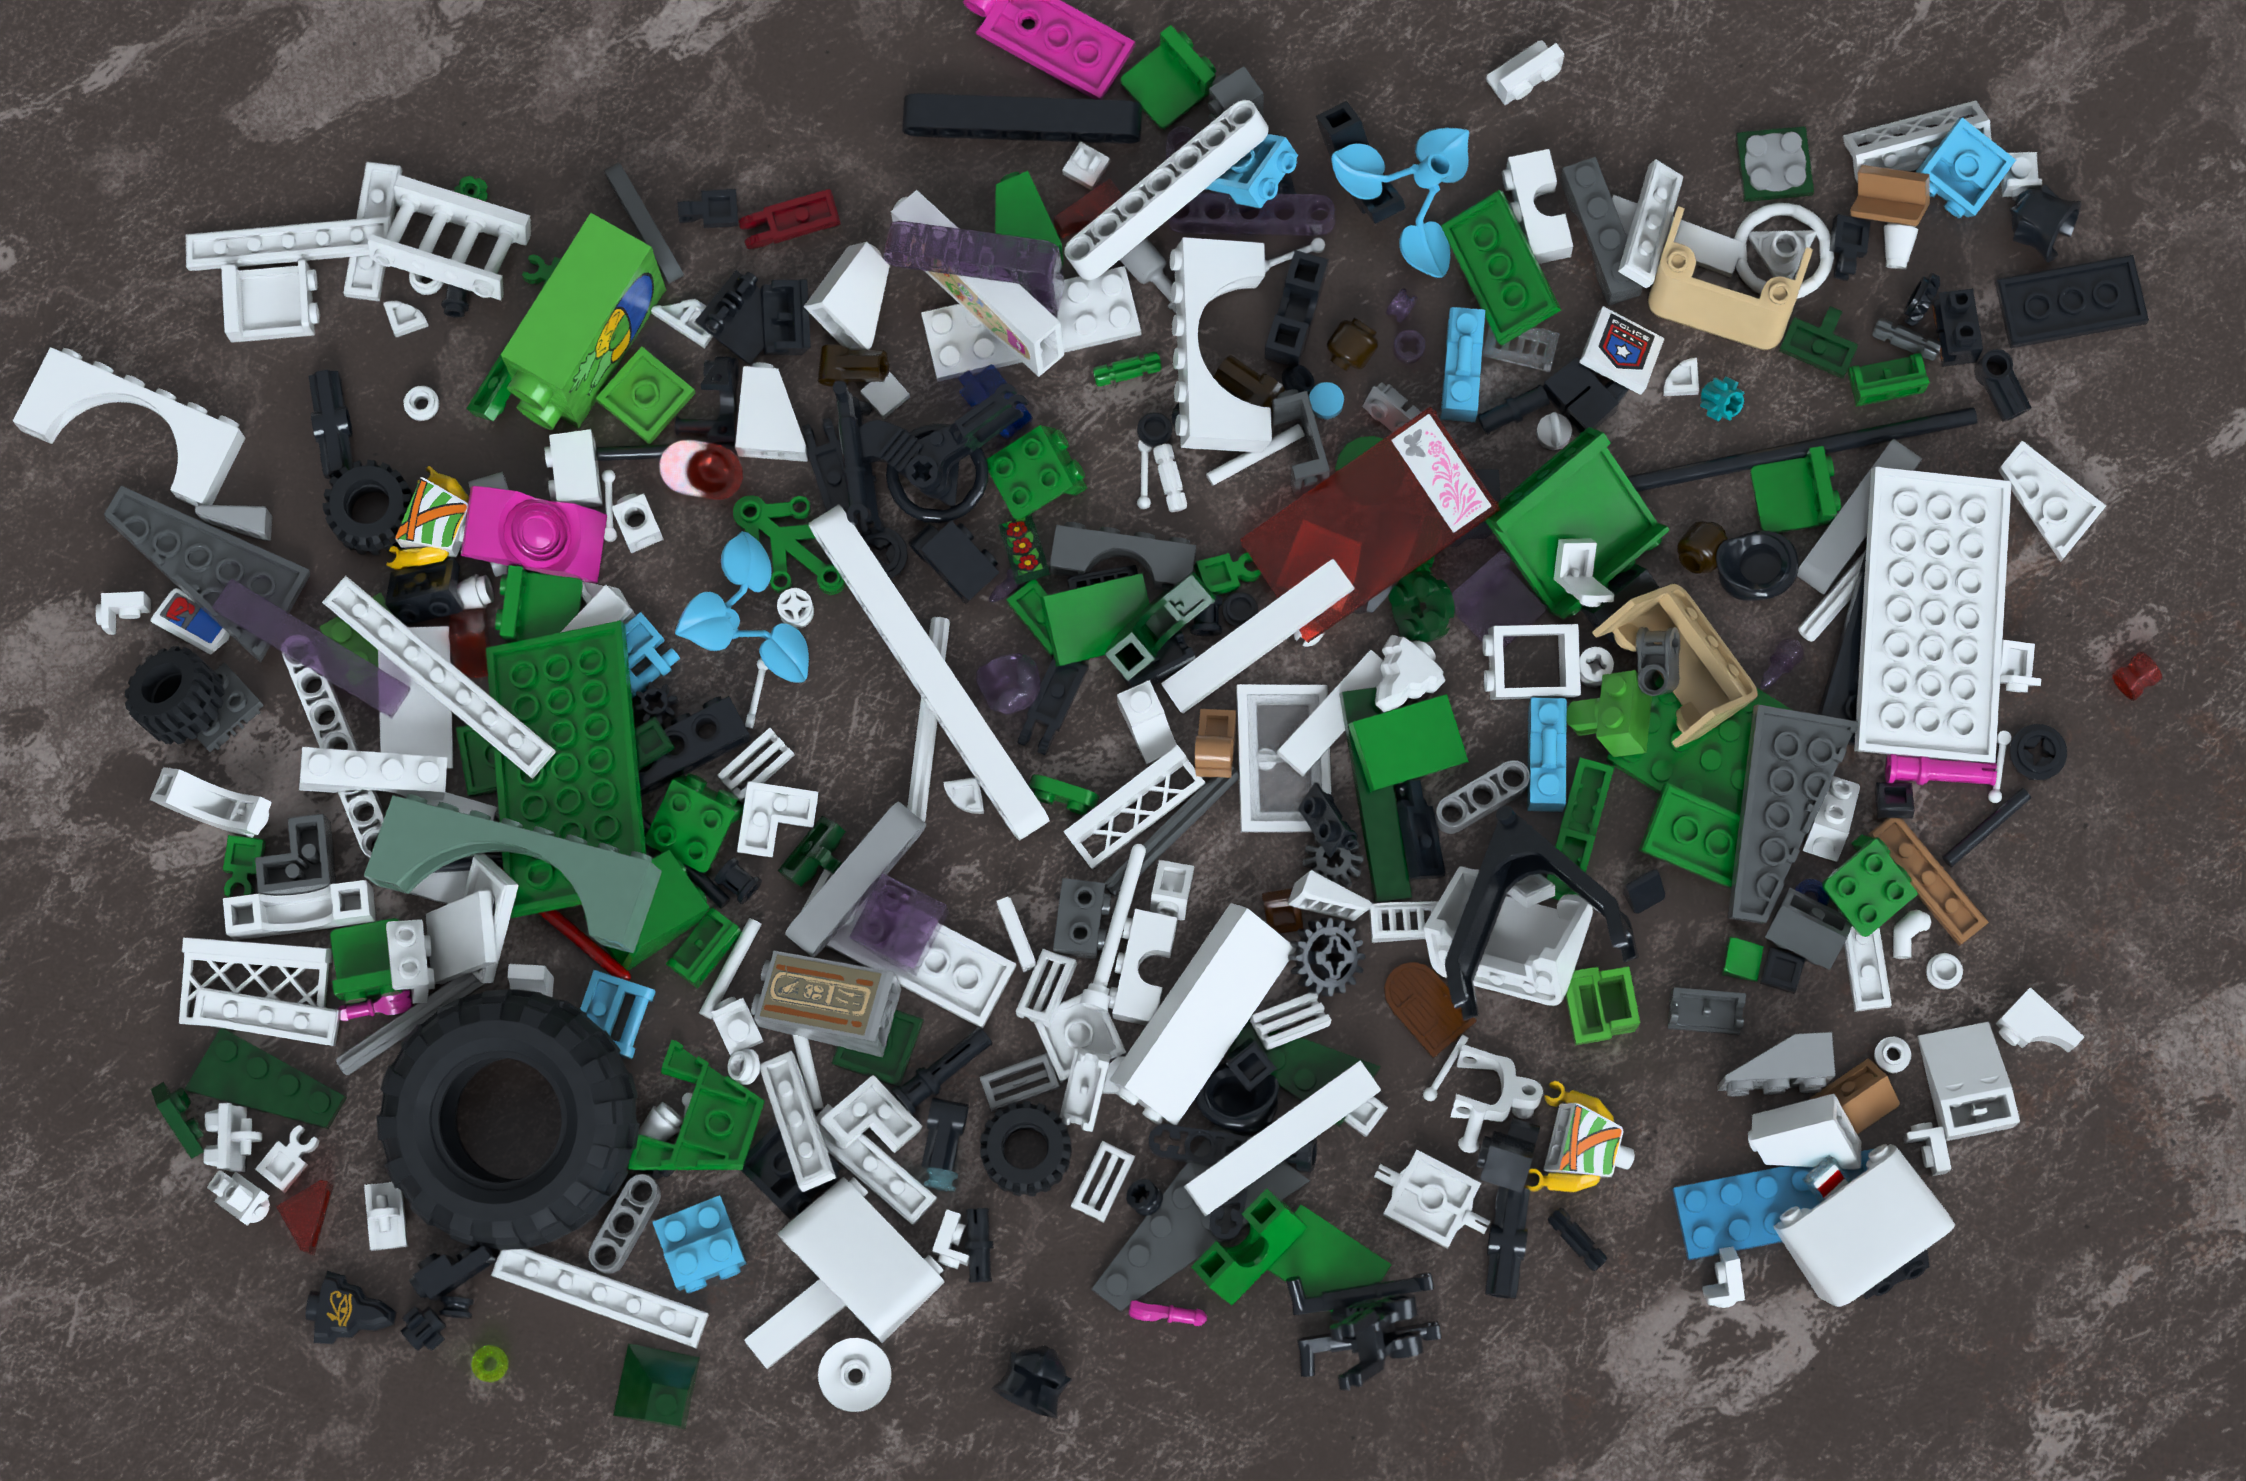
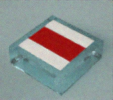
[1803,1155,1851,1203]

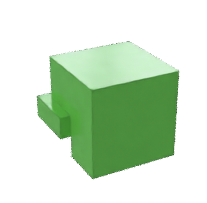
[1565,967,1640,1045]

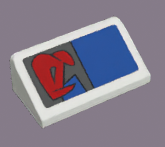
[151,588,230,655]

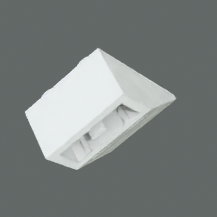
[1917,1022,2020,1141]

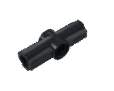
[309,370,354,479]
[1485,1186,1530,1299]

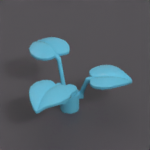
[1331,128,1469,278]
[675,531,809,683]

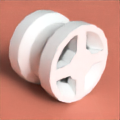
[777,588,814,629]
[1580,647,1614,688]

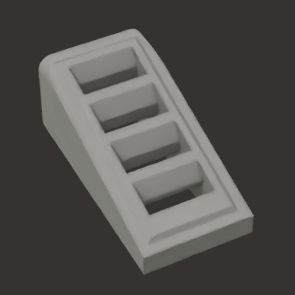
[195,505,272,541]

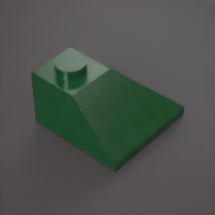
[613,1343,700,1429]

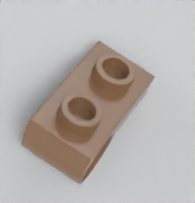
[1195,709,1237,778]

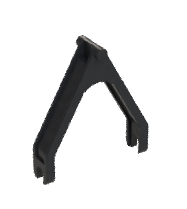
[1445,805,1638,1021]

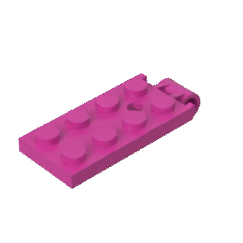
[963,0,1135,100]

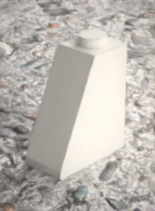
[804,242,890,350]
[735,362,808,462]
[1748,1094,1861,1170]

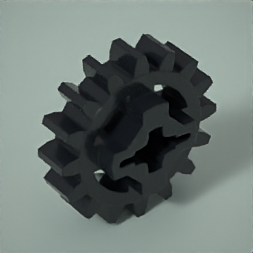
[1288,918,1365,996]

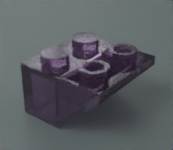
[849,873,949,976]

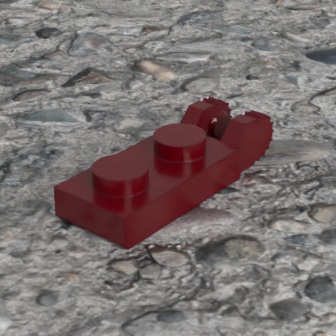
[739,189,841,249]

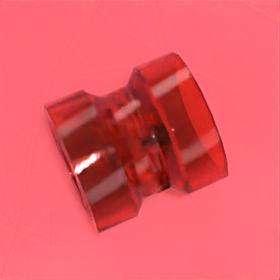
[2112,651,2163,701]

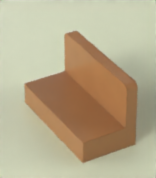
[1850,165,1930,226]
[1810,1058,1900,1134]

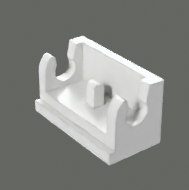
[1060,1047,1111,1132]

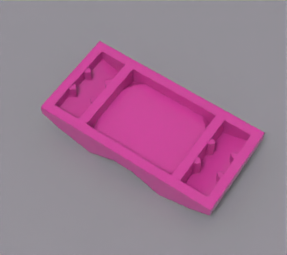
[461,486,607,584]

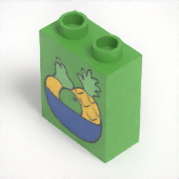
[501,213,666,430]

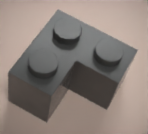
[255,814,336,896]

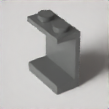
[1271,390,1330,497]

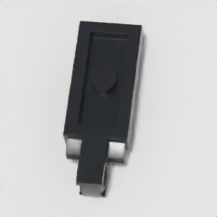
[1396,780,1446,879]

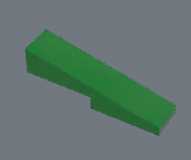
[1546,757,1614,900]

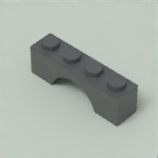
[1560,157,1643,306]
[1050,522,1196,591]

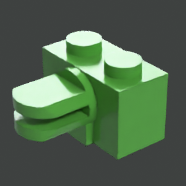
[1566,670,1652,757]

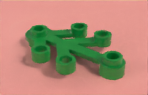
[733,495,846,595]

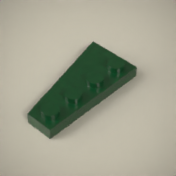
[1227,1019,1380,1128]
[184,1028,347,1129]

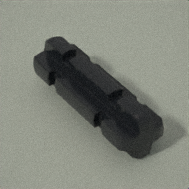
[1548,1208,1607,1271]

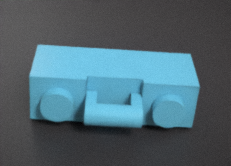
[1440,307,1485,422]
[1527,697,1567,812]

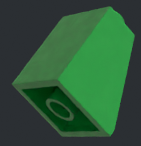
[995,171,1064,284]
[584,850,709,971]

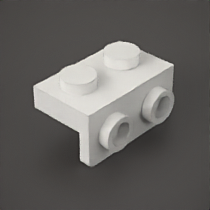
[1486,40,1564,105]
[386,919,435,1004]

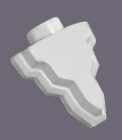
[1375,635,1445,712]

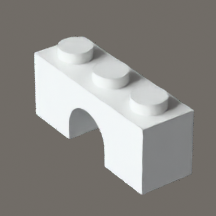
[1502,149,1573,264]
[1108,909,1178,1026]

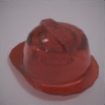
[659,440,743,500]

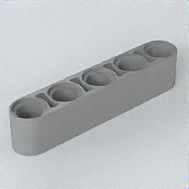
[1797,439,1922,595]
[785,802,927,958]

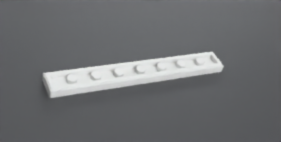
[322,576,556,779]

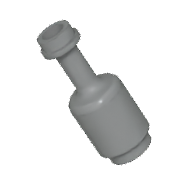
[1120,238,1176,313]

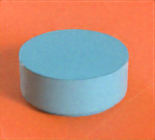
[1309,382,1344,419]

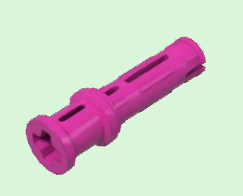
[1885,754,1997,786]

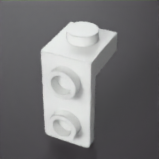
[1554,538,1614,607]
[1803,776,1860,862]

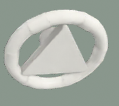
[1734,203,1834,299]

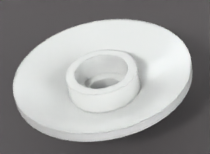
[818,1338,892,1412]

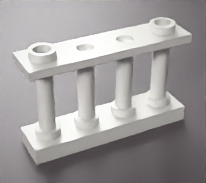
[368,175,531,300]

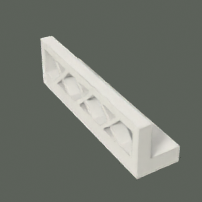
[1843,100,1991,182]
[1064,745,1206,870]

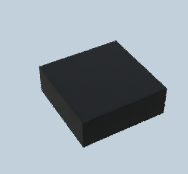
[1875,782,1915,819]
[1760,948,1806,994]

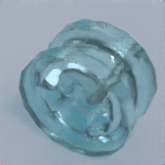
[923,1167,959,1192]

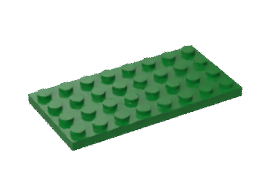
[486,620,646,918]

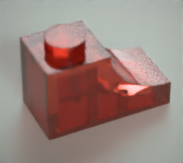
[1053,178,1123,239]

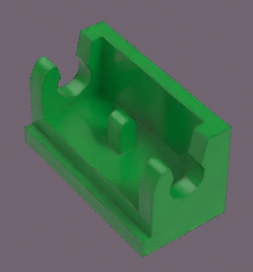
[1847,353,1929,407]
[666,907,741,989]

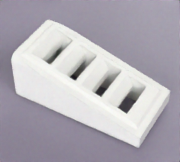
[1288,870,1372,921]
[1369,901,1439,943]

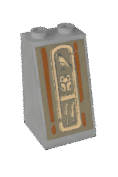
[751,951,902,1057]

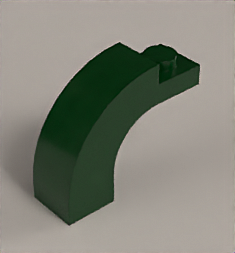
[1105,571,1216,681]

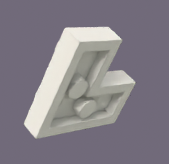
[737,781,819,858]
[820,1075,923,1153]

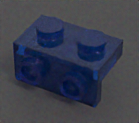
[958,364,1033,440]

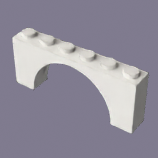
[1170,237,1272,453]
[13,347,245,507]

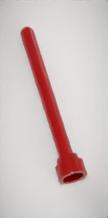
[502,869,631,981]

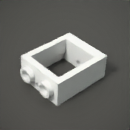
[1483,624,1581,700]

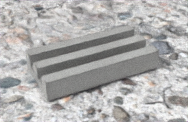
[980,1053,1060,1112]

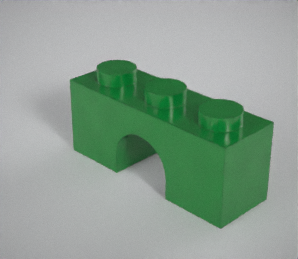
[1191,1188,1307,1306]

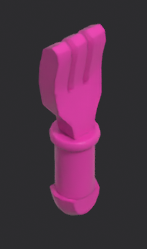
[337,989,413,1021]
[1129,1300,1207,1326]

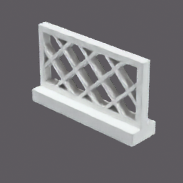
[179,938,332,1026]

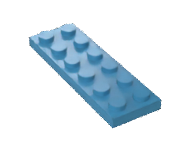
[1672,1149,1873,1260]

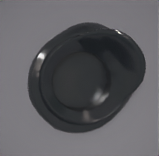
[1716,531,1799,601]
[1196,1064,1279,1134]

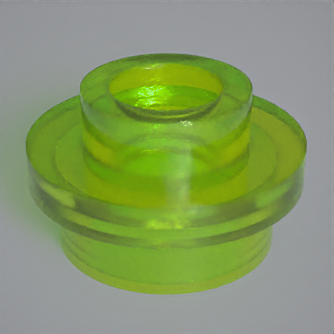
[471,1345,509,1382]

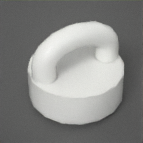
[1536,412,1572,450]

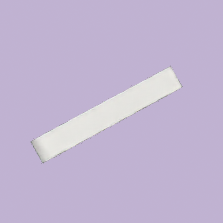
[1064,100,1269,280]
[282,635,385,859]

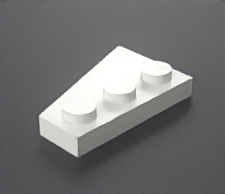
[1998,441,2106,562]

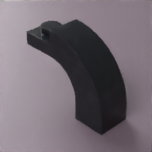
[1316,101,1406,224]

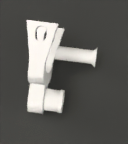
[1450,1044,1543,1153]

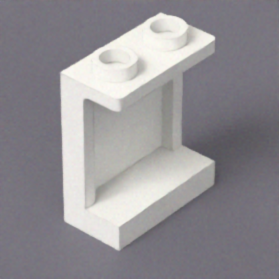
[221,259,320,343]

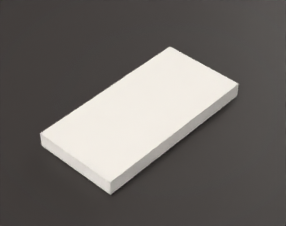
[378,626,453,769]

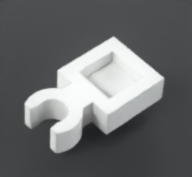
[255,1125,319,1193]

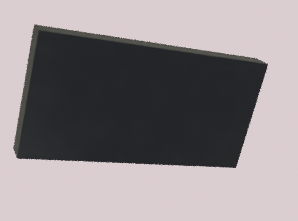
[1995,255,2149,349]

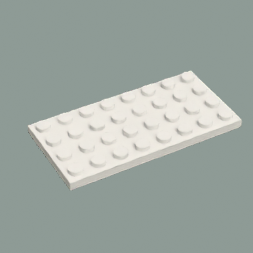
[1854,467,2011,763]

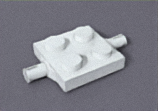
[1374,1150,1491,1249]

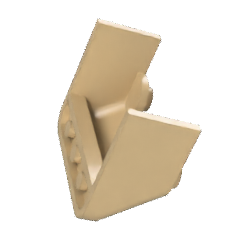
[1648,206,1813,350]
[1592,584,1758,748]

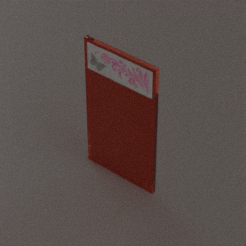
[1240,406,1501,643]

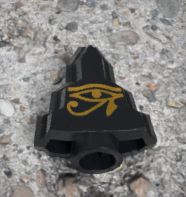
[306,1271,397,1344]

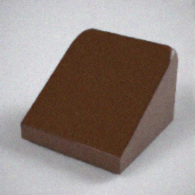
[1262,888,1304,934]

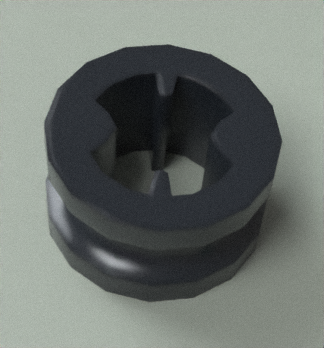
[1126,1179,1163,1216]
[439,1296,474,1319]

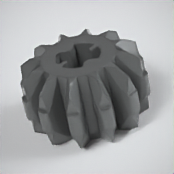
[1302,836,1364,888]

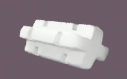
[1153,444,1187,512]

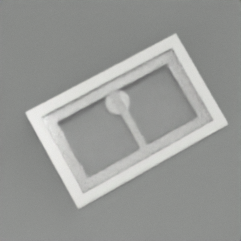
[1236,684,1331,832]

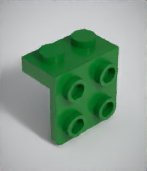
[1121,25,1216,129]
[987,425,1088,519]
[1750,446,1841,533]
[495,565,583,642]
[645,773,744,873]
[1822,835,1918,937]
[330,918,402,1003]

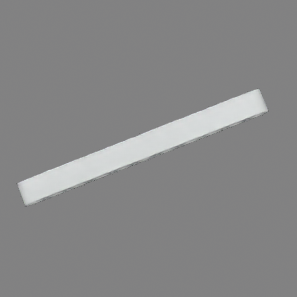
[808,504,1050,841]

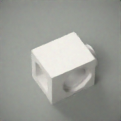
[611,493,664,553]

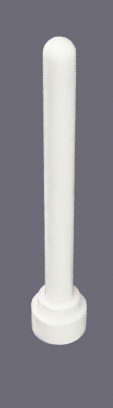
[1080,844,1146,1012]

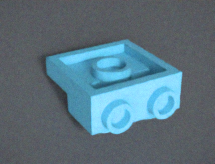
[1916,118,2016,218]
[1205,134,1298,208]
[652,1195,747,1293]

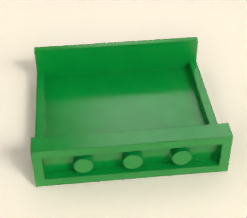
[1482,427,1670,619]

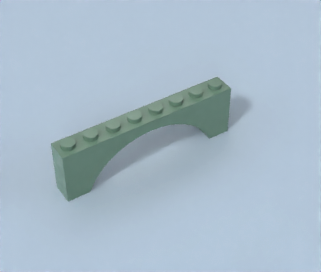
[364,794,662,953]

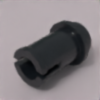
[441,284,469,318]

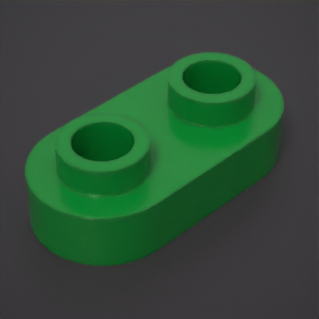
[1029,774,1100,815]

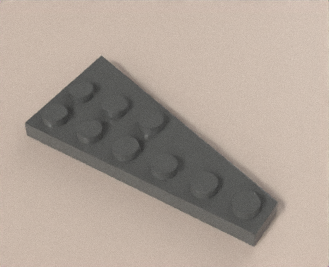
[1092,1125,1310,1312]

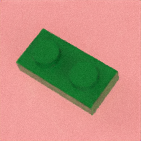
[466,351,512,422]
[1007,578,1053,656]

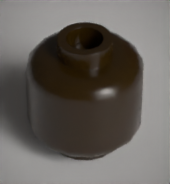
[1326,317,1378,371]
[1677,521,1728,574]

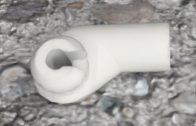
[1893,910,1931,959]

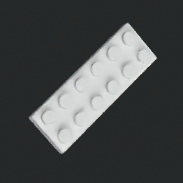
[921,266,1141,382]
[802,869,1017,1029]

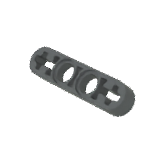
[604,162,684,284]

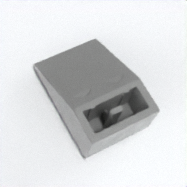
[1717,1032,1835,1096]

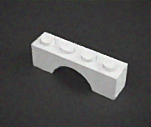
[299,747,448,800]
[223,880,376,941]

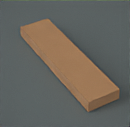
[1867,818,1989,946]

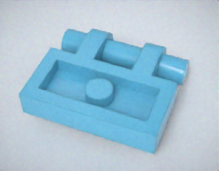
[625,612,680,698]

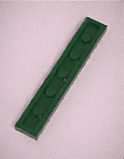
[1339,687,1412,903]

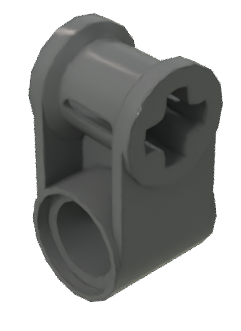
[1636,627,1680,696]

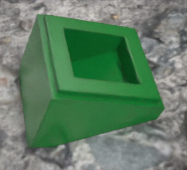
[1722,937,1763,982]

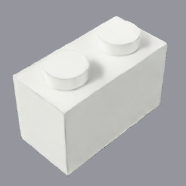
[545,429,603,508]

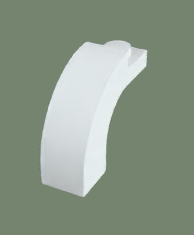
[150,767,272,838]

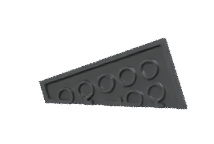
[104,486,311,663]
[1728,705,1858,924]

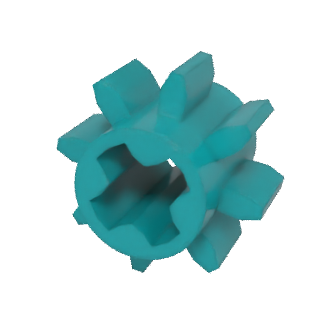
[1700,377,1744,422]

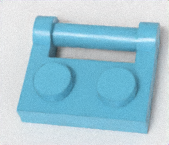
[580,970,656,1059]

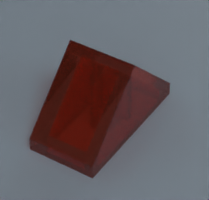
[448,607,490,678]
[276,1180,334,1256]

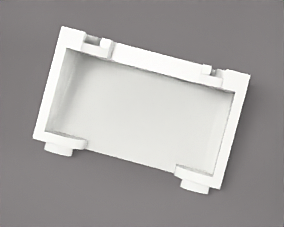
[1424,866,1593,1006]
[1773,1144,1955,1307]
[778,1177,945,1343]

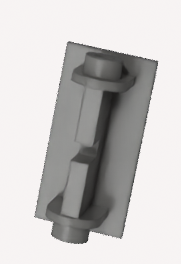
[1362,382,1426,436]

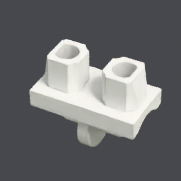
[204,1103,262,1172]
[207,1170,270,1226]
[364,1182,408,1251]

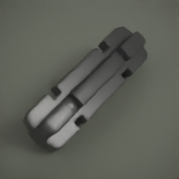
[1872,318,1941,360]

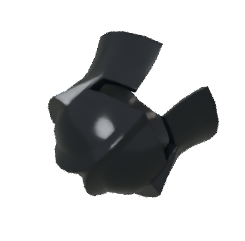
[2009,184,2082,262]
[991,1345,1072,1419]

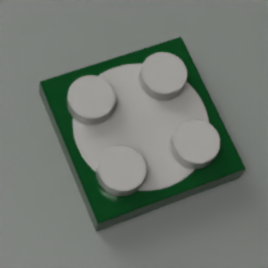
[1735,126,1814,202]

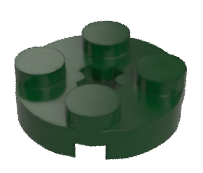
[1388,571,1455,643]

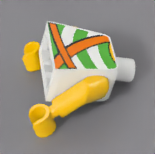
[386,466,469,571]
[1524,1081,1635,1192]

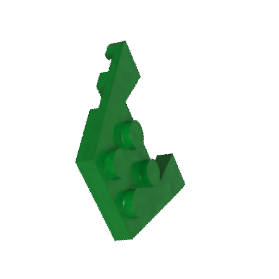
[628,1040,765,1170]

